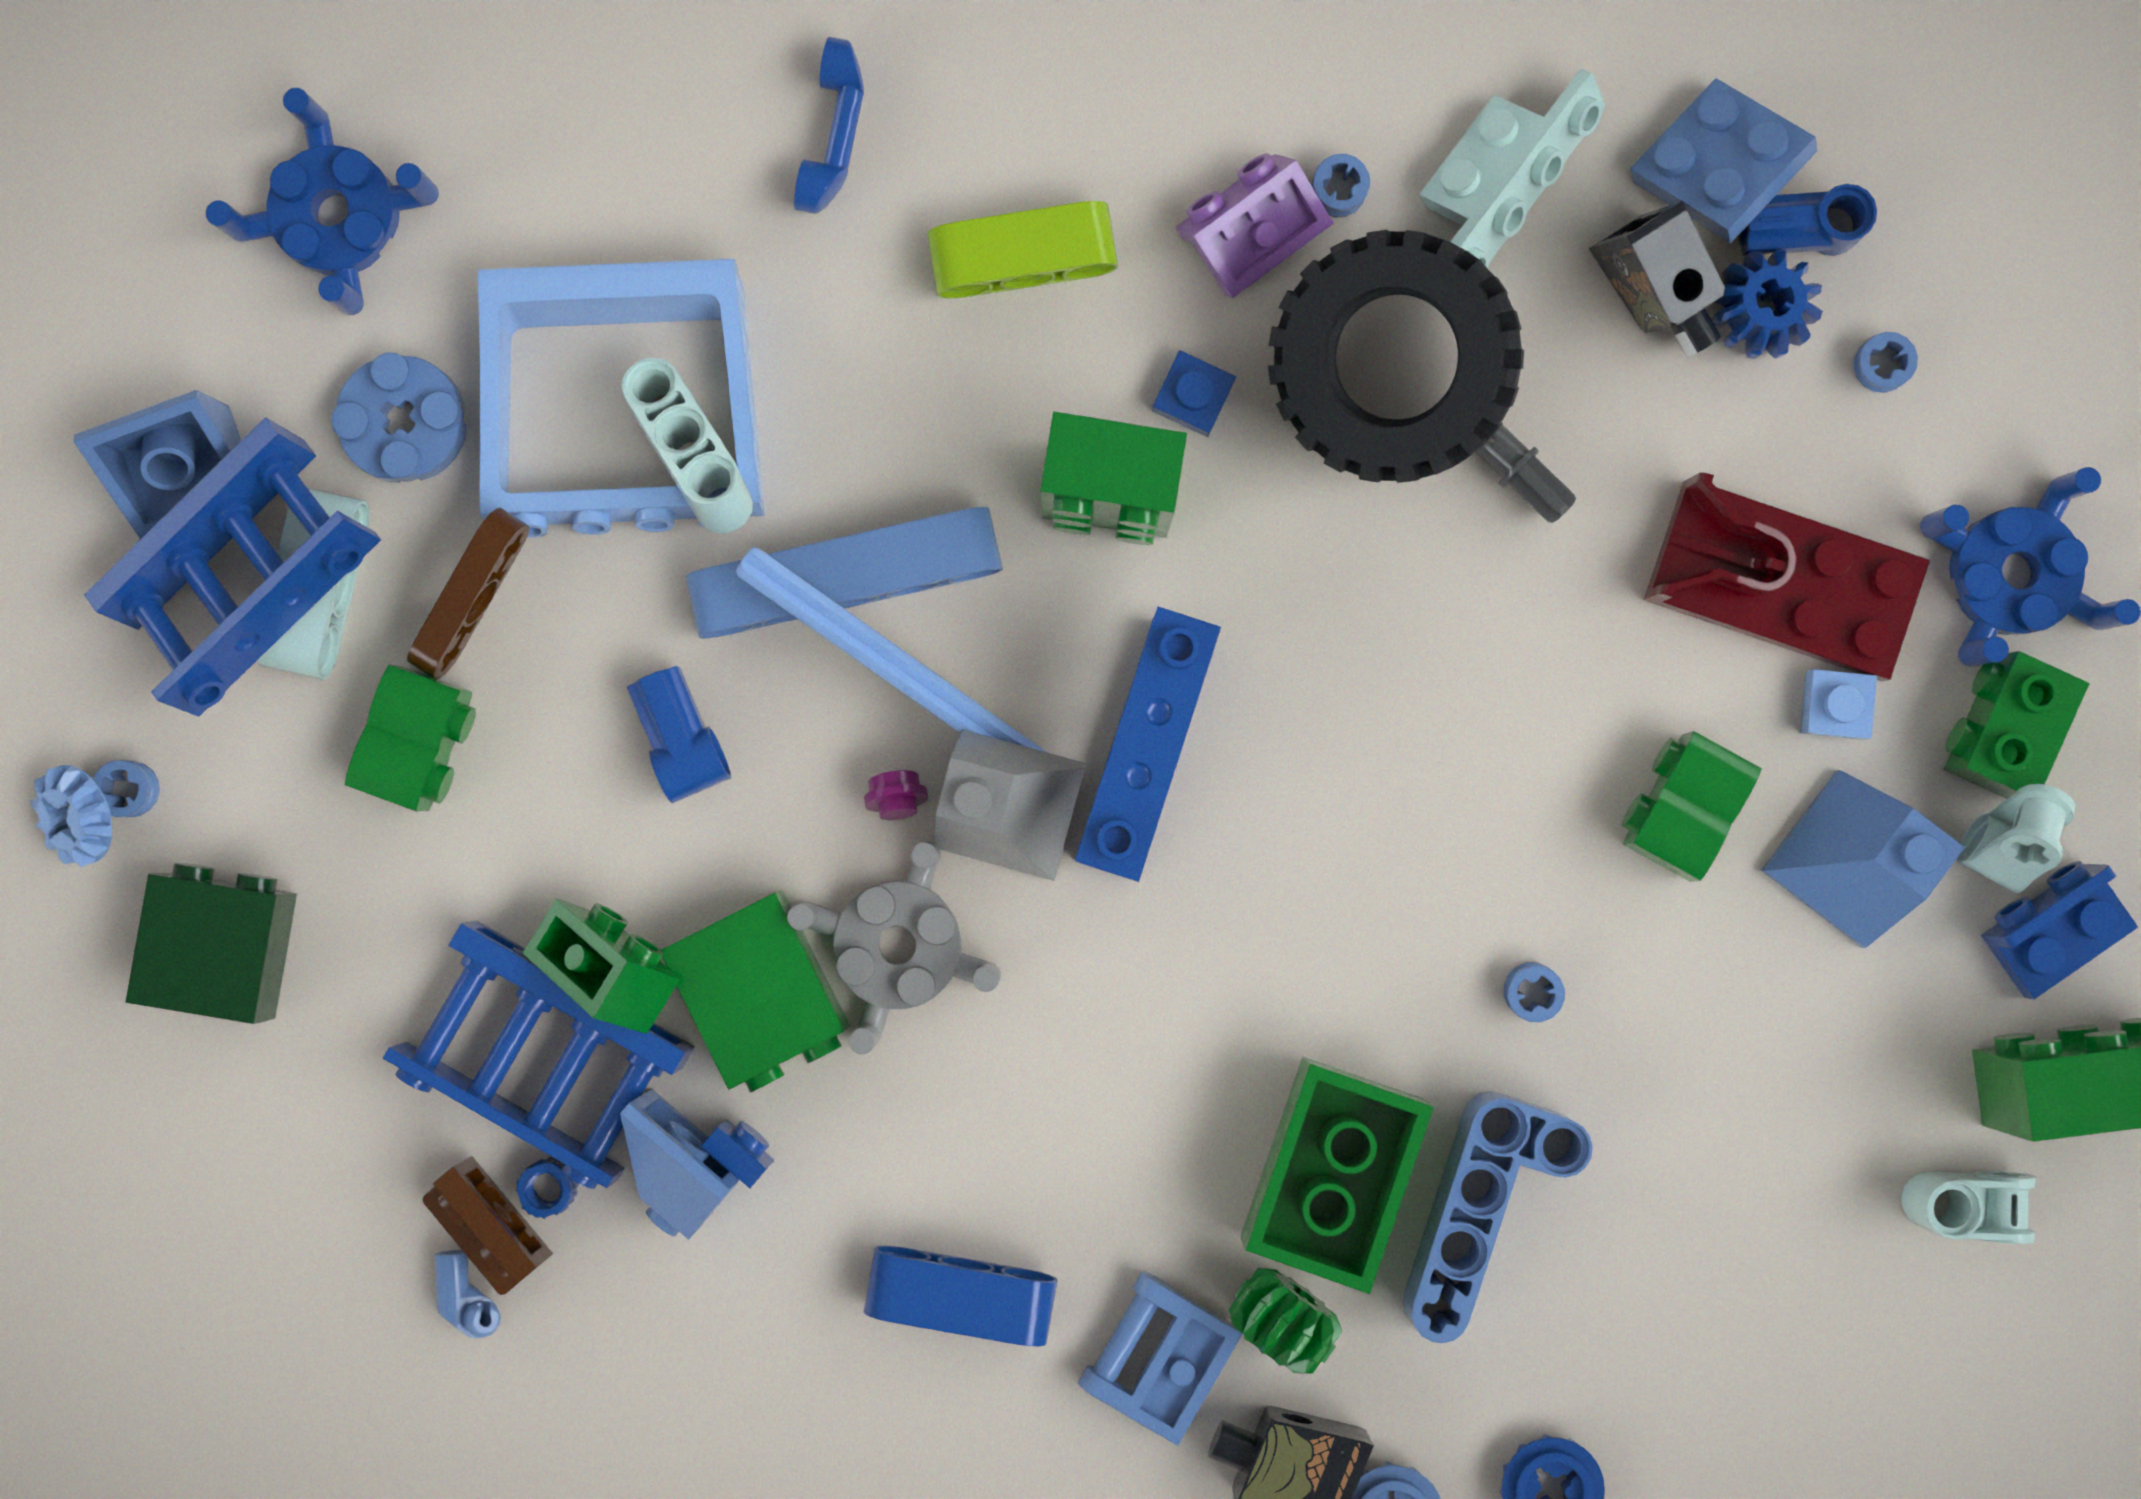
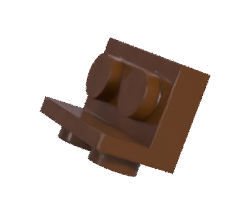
[422,1156,553,1295]

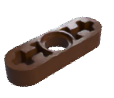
[407,507,530,680]

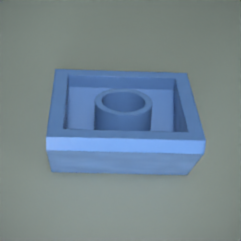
[73,390,241,539]

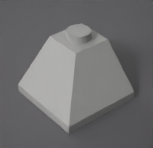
[933,729,1086,881]

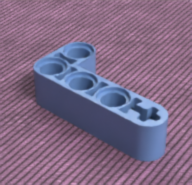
[1403,1091,1593,1343]

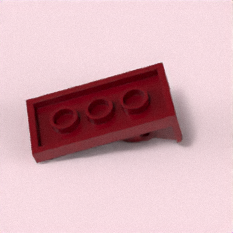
[1644,472,1930,681]

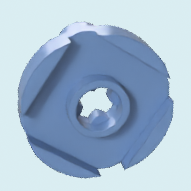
[331,352,466,483]

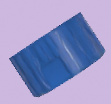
[515,1157,579,1219]

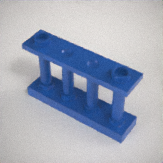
[84,417,381,717]
[1075,606,1221,882]
[382,921,695,1189]

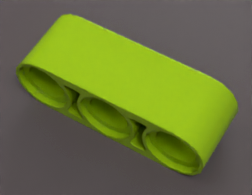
[927,201,1118,299]

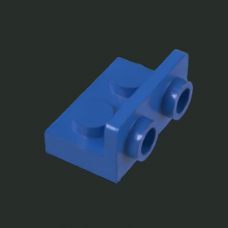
[1981,861,2138,1000]

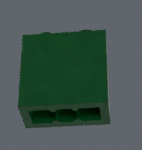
[125,863,297,1024]

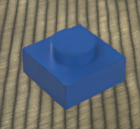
[1152,350,1236,437]
[701,1119,774,1189]

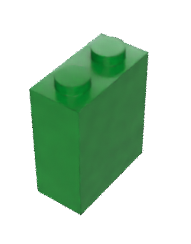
[661,891,850,1093]

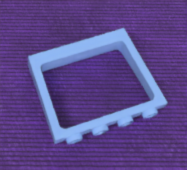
[478,259,765,537]

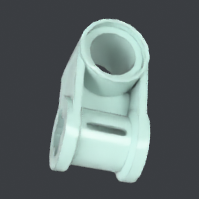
[1957,784,2076,893]
[1901,1170,2037,1244]

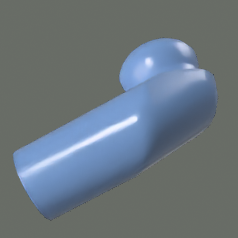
[435,1250,501,1338]

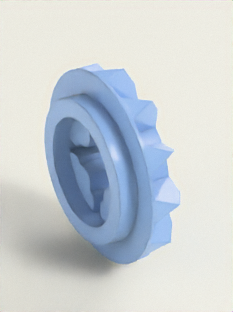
[30,765,112,867]

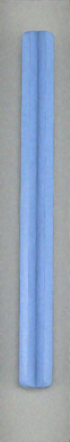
[736,547,1046,752]

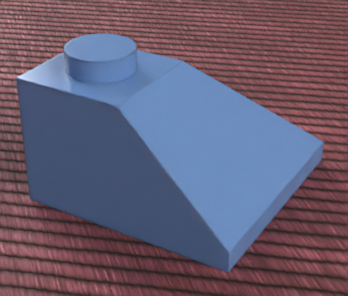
[1761,770,1965,948]
[620,1089,740,1240]

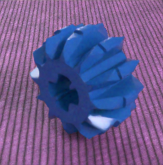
[1711,250,1823,359]

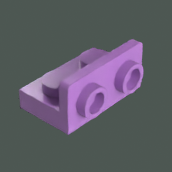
[1176,153,1334,298]

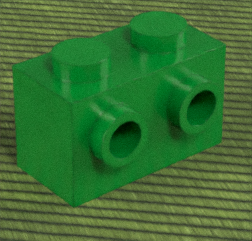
[1943,651,2090,799]
[523,898,680,1034]

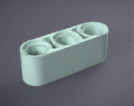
[622,358,753,533]
[257,488,369,680]

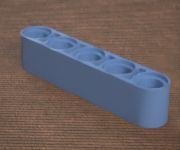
[685,507,1003,639]

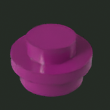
[864,770,928,820]

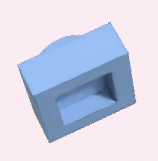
[1800,669,1877,740]

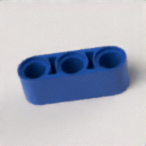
[863,1246,1058,1347]

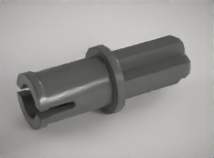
[1476,424,1576,523]

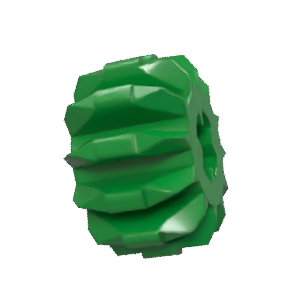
[1228,1268,1343,1374]

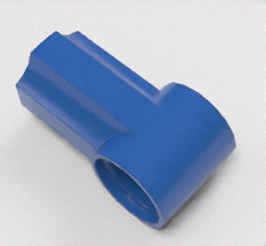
[1738,184,1877,256]
[627,666,732,803]

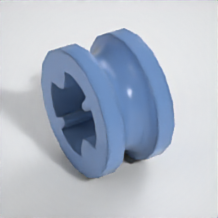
[1311,154,1370,218]
[1854,332,1918,393]
[93,760,160,817]
[1504,962,1565,1022]

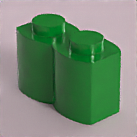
[344,664,476,812]
[1622,731,1762,882]

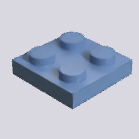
[1630,78,1817,243]

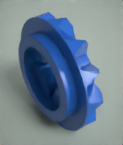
[1500,1434,1605,1499]

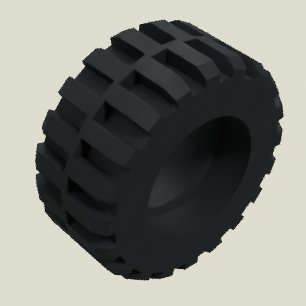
[1268,230,1524,483]

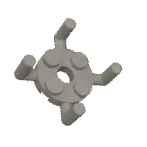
[787,842,1001,1054]

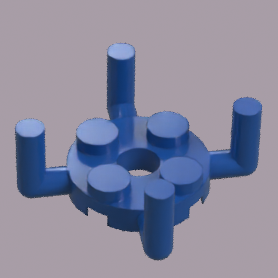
[206,88,439,315]
[1920,467,2141,667]

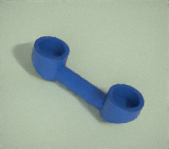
[794,36,864,214]

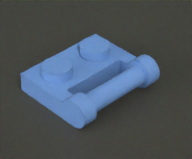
[1077,1271,1242,1446]

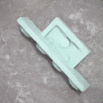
[1419,69,1605,268]

